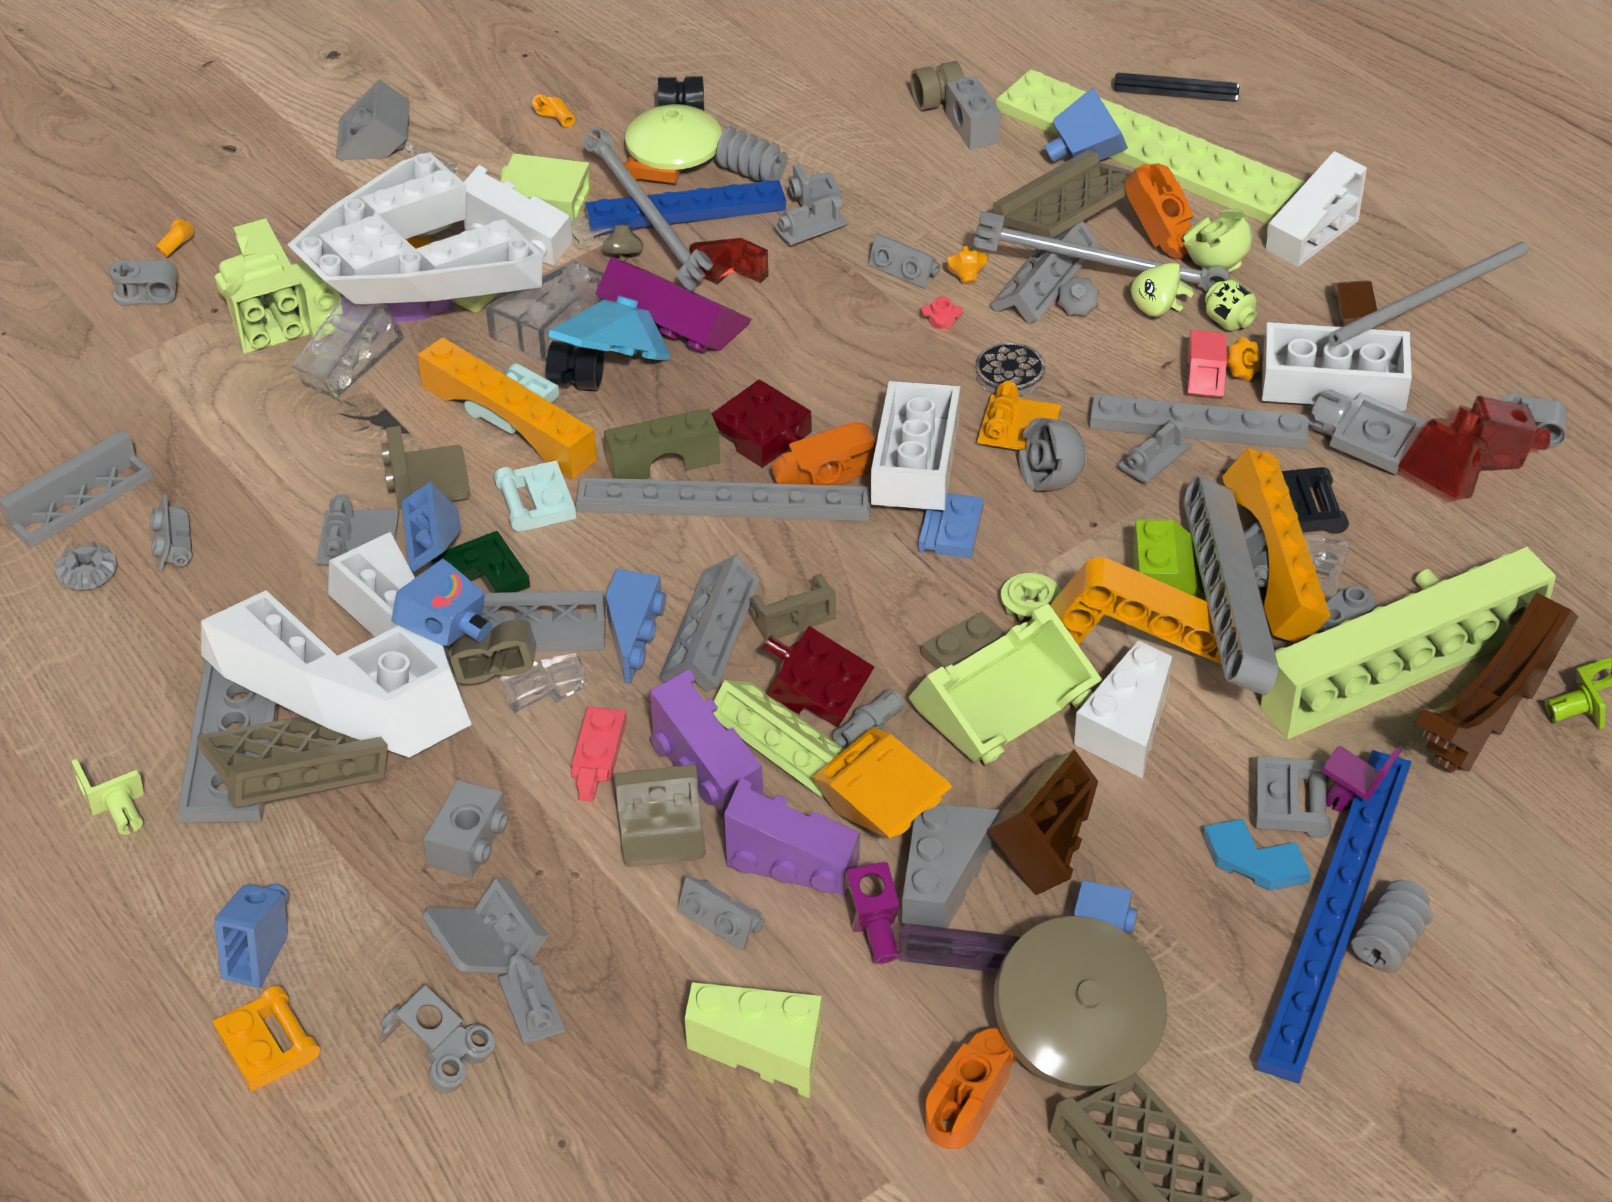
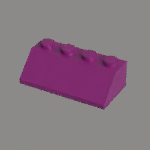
[595,257,752,352]

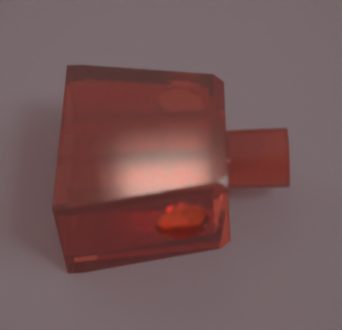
[1455,396,1551,472]
[1398,405,1488,499]

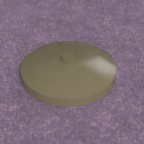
[994,916,1167,1091]

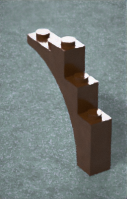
[1415,592,1579,772]

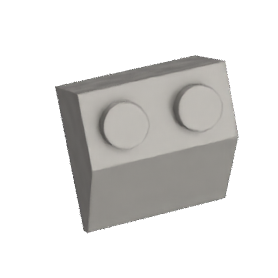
[336,79,410,160]

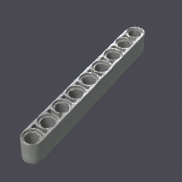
[1184,476,1279,695]

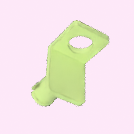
[71,759,144,835]

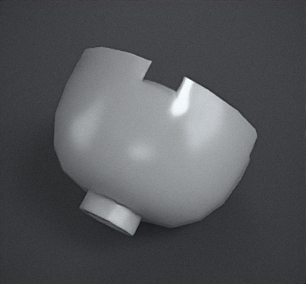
[1019,418,1087,491]

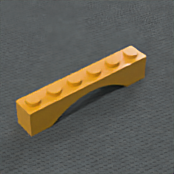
[417,337,597,479]
[1222,447,1331,643]

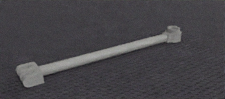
[584,127,714,291]
[973,212,1231,293]

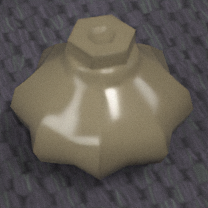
[602,224,643,262]

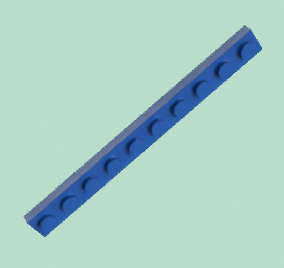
[1257,750,1412,1084]

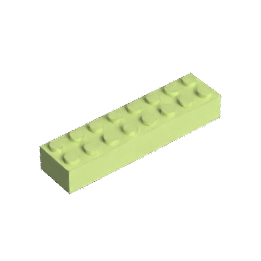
[1261,547,1556,740]

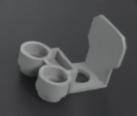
[378,985,495,1093]

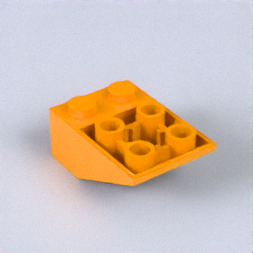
[812,727,952,839]

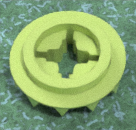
[1001,573,1061,621]

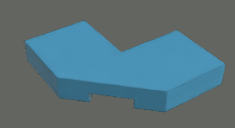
[1203,819,1311,890]

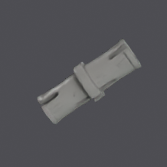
[833,689,904,749]

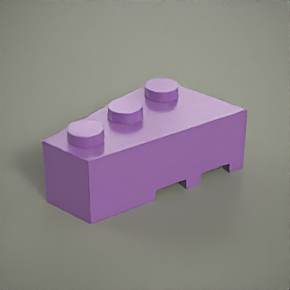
[650,669,763,815]
[724,777,860,896]

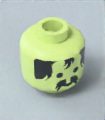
[1205,280,1257,331]

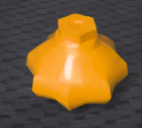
[946,246,987,284]
[1226,336,1263,381]

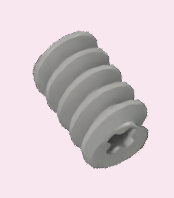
[715,126,788,181]
[1351,879,1433,973]

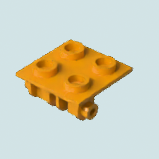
[977,381,1061,450]

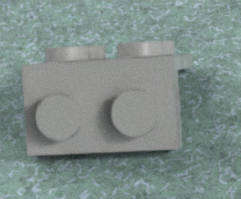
[423,878,548,974]

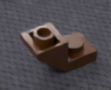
[1331,280,1377,326]

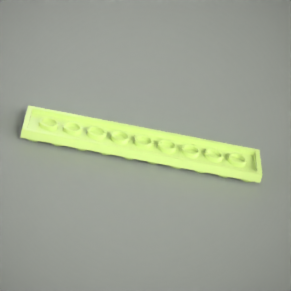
[996,69,1305,224]

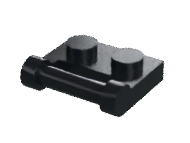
[1282,467,1349,534]

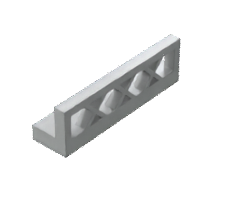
[990,221,1099,324]
[0,430,154,549]
[660,555,760,692]
[450,591,606,652]

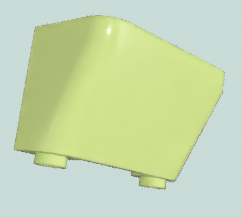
[908,603,1102,765]

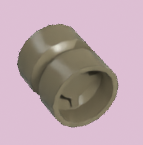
[911,61,964,111]

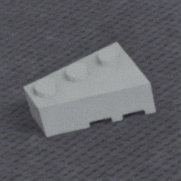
[902,804,999,931]

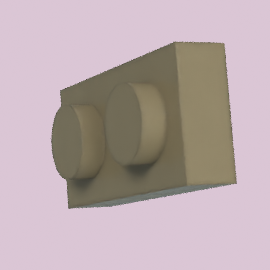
[921,611,1006,670]

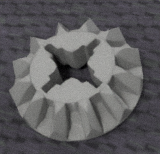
[55,541,117,590]

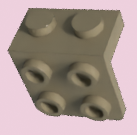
[381,426,470,509]
[614,764,706,867]

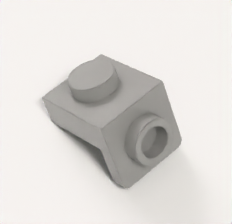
[789,164,841,209]

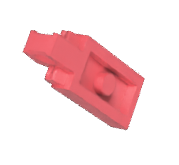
[571,706,627,802]

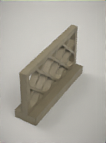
[993,149,1133,238]
[197,716,388,808]
[1050,1073,1253,1202]

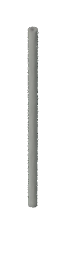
[1329,242,1528,345]

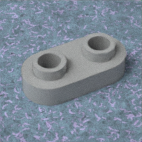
[1315,586,1375,634]

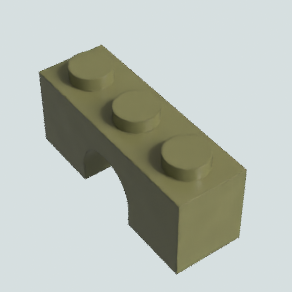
[604,408,720,479]

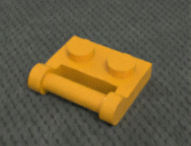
[212,985,321,1092]

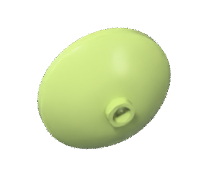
[625,104,722,170]

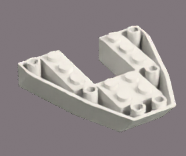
[287,152,543,304]
[201,532,472,758]

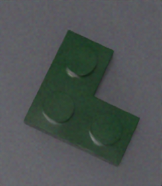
[430,531,530,593]

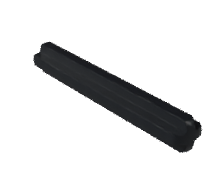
[1114,72,1240,102]

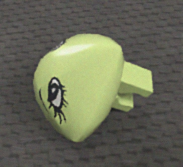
[1130,263,1195,317]

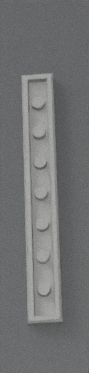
[576,477,871,521]

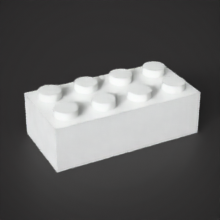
[1262,322,1412,411]
[871,381,960,510]

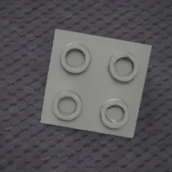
[316,494,399,565]

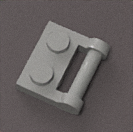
[1256,756,1331,838]

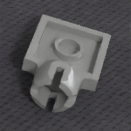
[1309,389,1426,475]

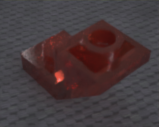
[689,238,769,285]

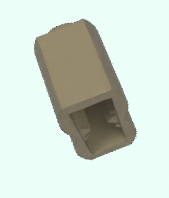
[450,620,537,684]

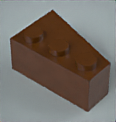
[987,749,1098,895]

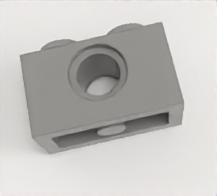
[946,76,1001,150]
[423,780,509,879]

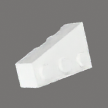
[1074,640,1172,779]

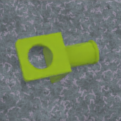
[1545,657,1612,730]

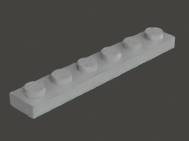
[1090,394,1309,450]

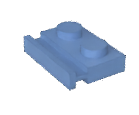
[919,493,984,559]

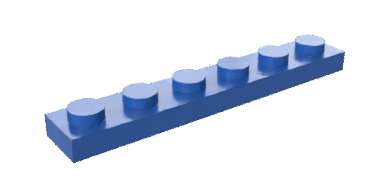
[585,180,786,233]

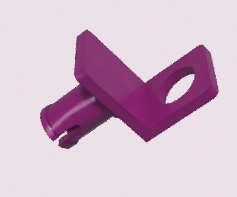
[1322,746,1402,812]
[847,862,900,964]

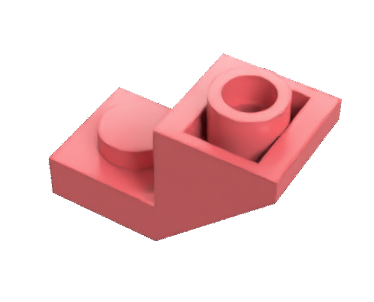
[1187,330,1227,399]

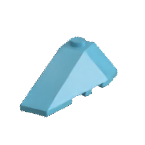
[548,296,670,360]

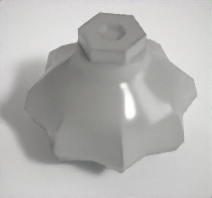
[1057,277,1100,317]

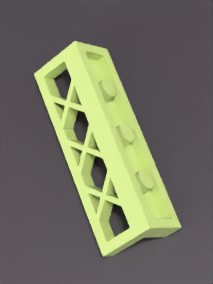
[713,680,845,797]

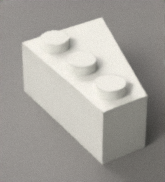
[1266,151,1367,267]
[463,165,573,265]

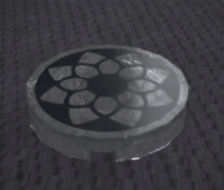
[975,342,1045,397]

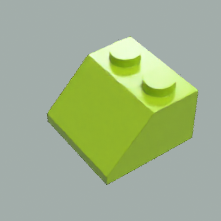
[1133,520,1207,602]

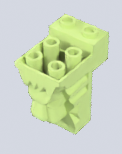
[214,218,347,354]

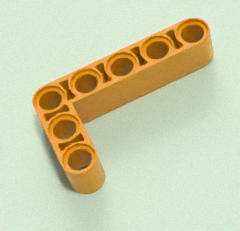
[1050,557,1222,665]

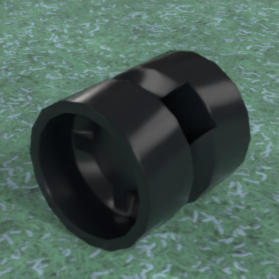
[658,76,704,111]
[546,341,604,390]

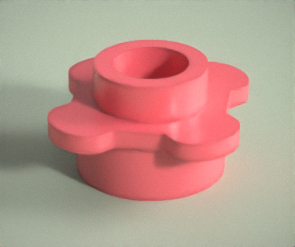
[921,296,963,329]

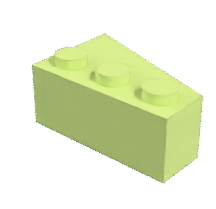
[685,982,822,1099]

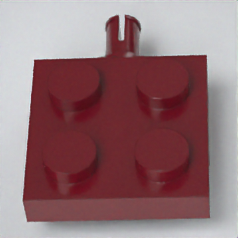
[711,379,812,468]
[762,626,875,728]

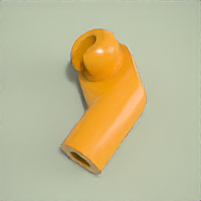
[532,94,576,128]
[155,219,194,258]

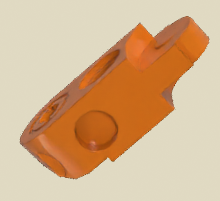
[1125,163,1194,259]
[772,422,877,485]
[925,1028,1015,1149]

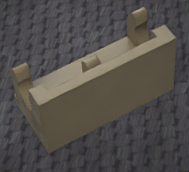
[749,574,836,641]

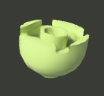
[1183,208,1253,272]

